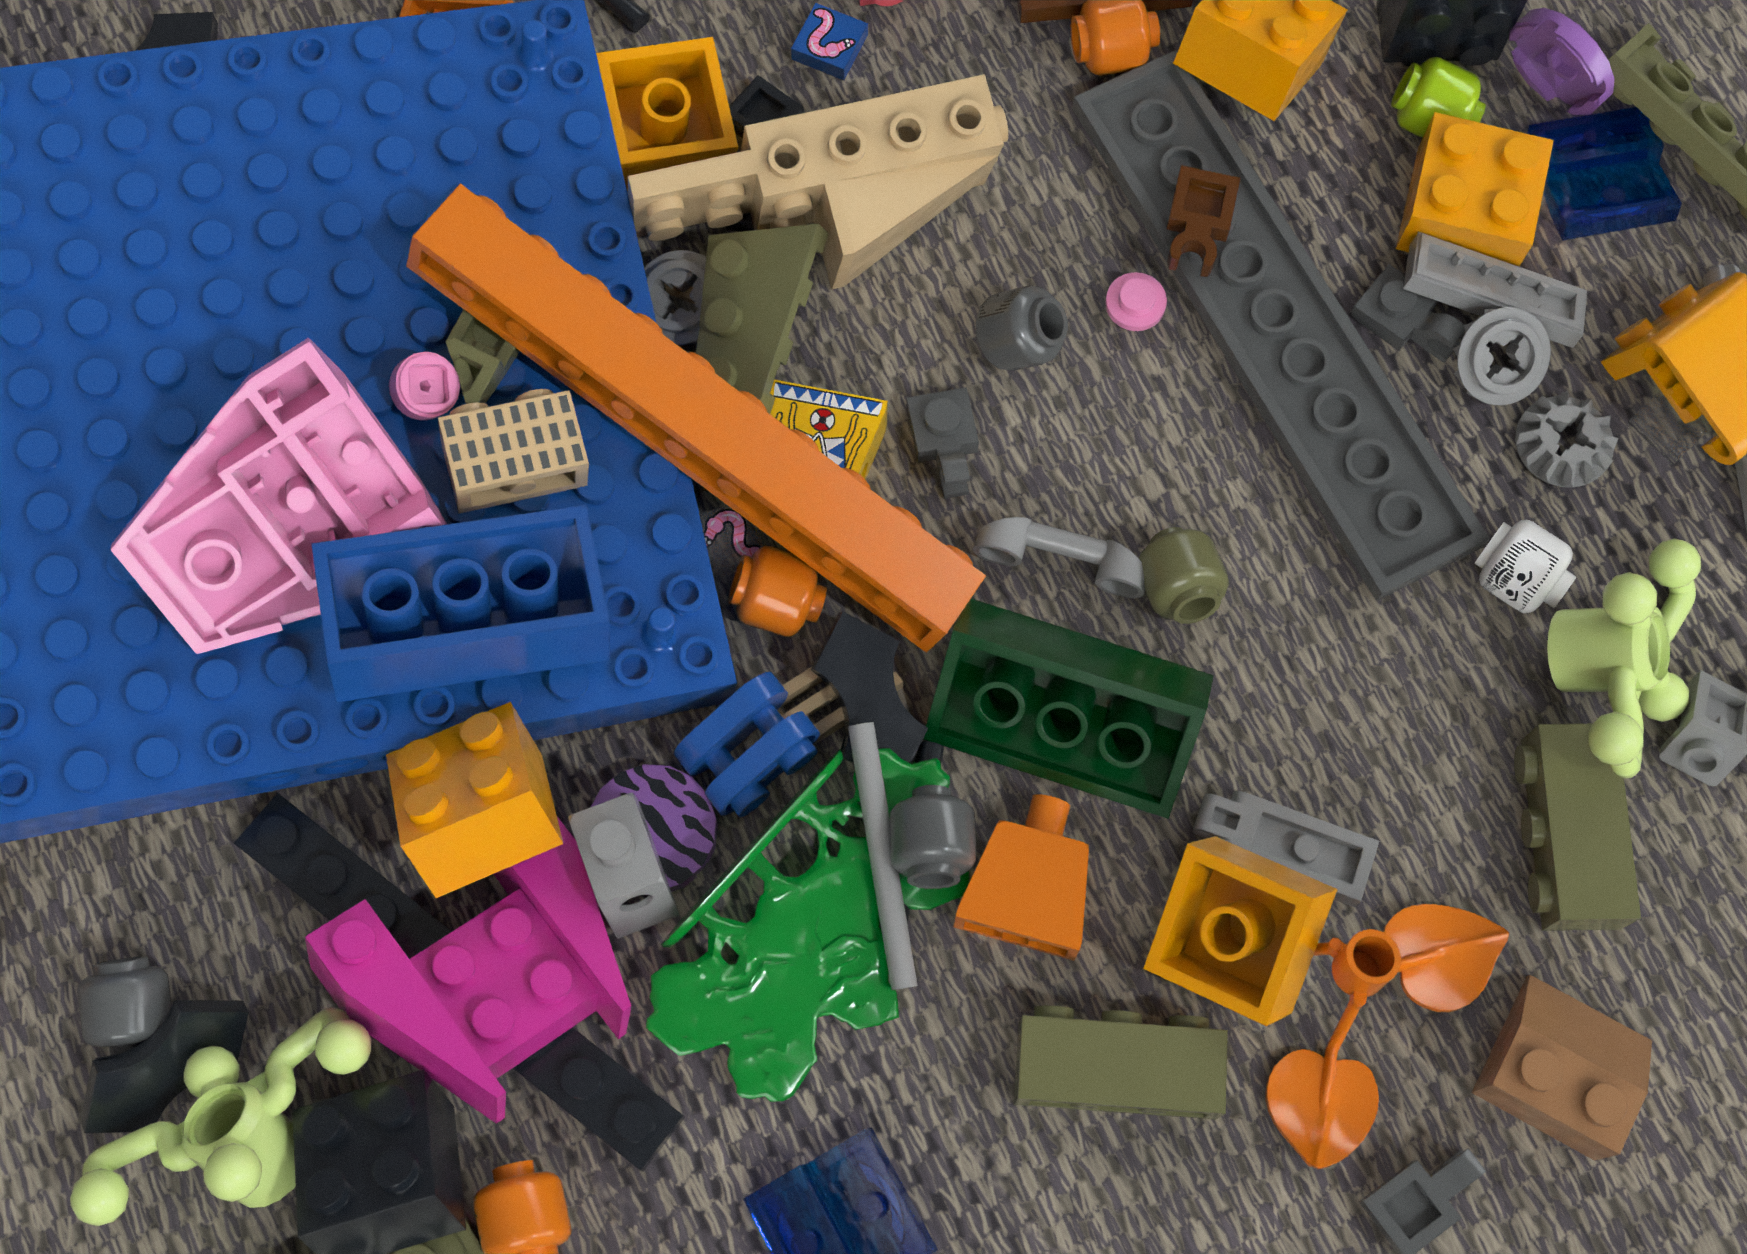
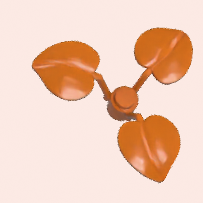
[1266,904,1509,1169]

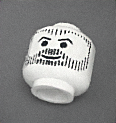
[1474,520,1576,614]

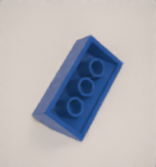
[311,505,610,703]

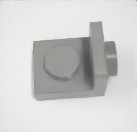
[1659,670,1747,786]

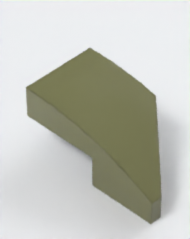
[445,309,520,404]

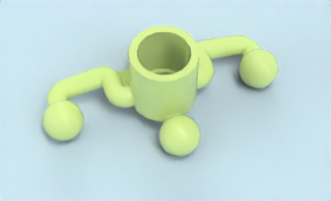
[1547,539,1701,778]
[70,1007,371,1226]

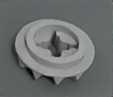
[644,250,706,345]
[1453,306,1551,405]
[1515,391,1619,488]

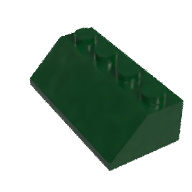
[923,598,1214,819]

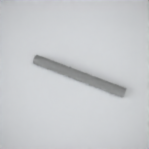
[848,722,918,990]

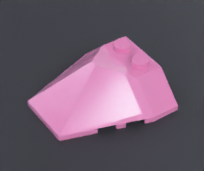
[111,337,447,654]

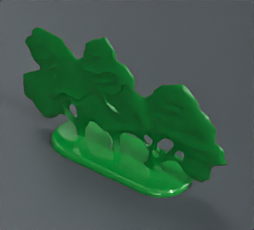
[646,748,969,1102]

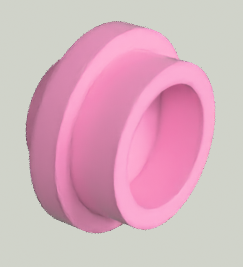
[1105,272,1167,331]

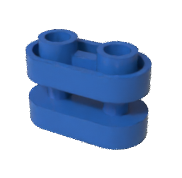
[674,672,820,818]

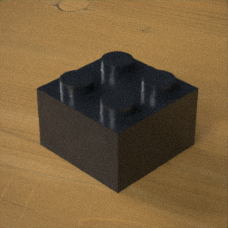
[1376,0,1527,67]
[292,1069,466,1254]

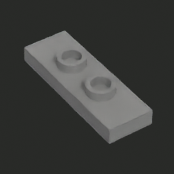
[1403,232,1587,348]

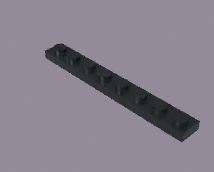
[234,792,685,1172]

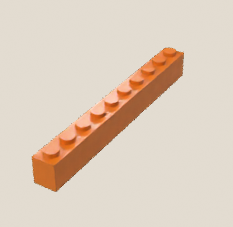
[406,183,986,653]

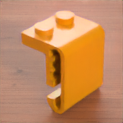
[1601,272,1747,465]

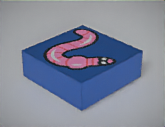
[791,3,868,80]

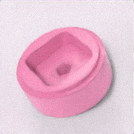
[389,352,460,420]

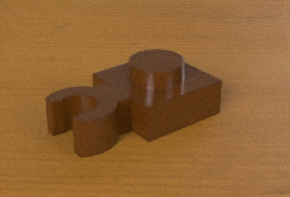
[1166,165,1241,277]

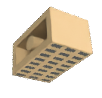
[438,389,589,514]

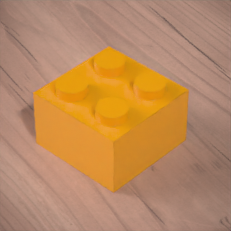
[1173,0,1348,121]
[596,37,738,193]
[1396,112,1554,267]
[386,701,563,898]
[1143,836,1337,1026]

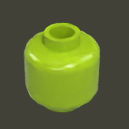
[1391,57,1486,138]

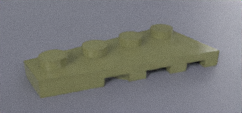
[696,224,829,414]

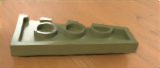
[1608,23,1747,219]

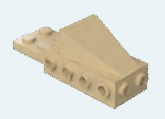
[628,74,1008,289]

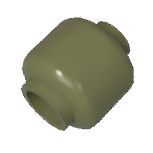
[1139,527,1229,624]

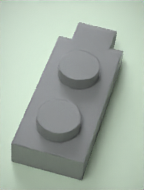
[1192,791,1380,907]

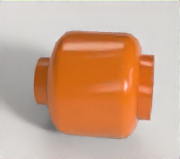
[1071,0,1160,75]
[728,546,827,637]
[473,1160,572,1254]

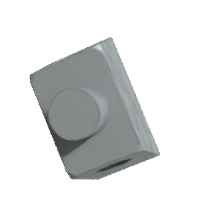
[568,792,680,939]

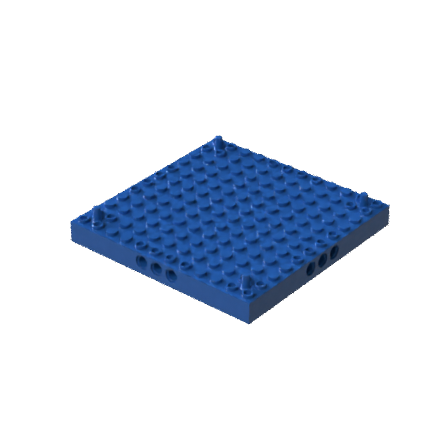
[0,0,737,844]

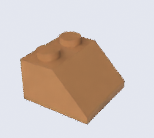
[1471,975,1652,1161]

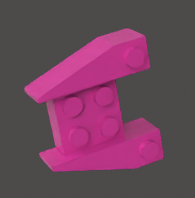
[305,817,631,1124]

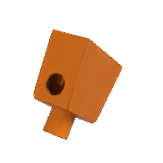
[953,794,1089,961]

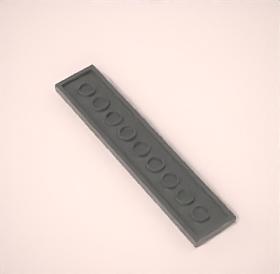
[1072,50,1490,601]

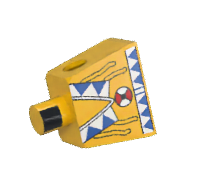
[770,380,888,480]

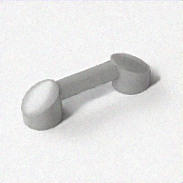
[973,517,1145,598]

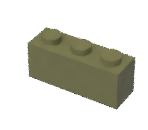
[1514,723,1641,931]
[1014,1005,1228,1120]

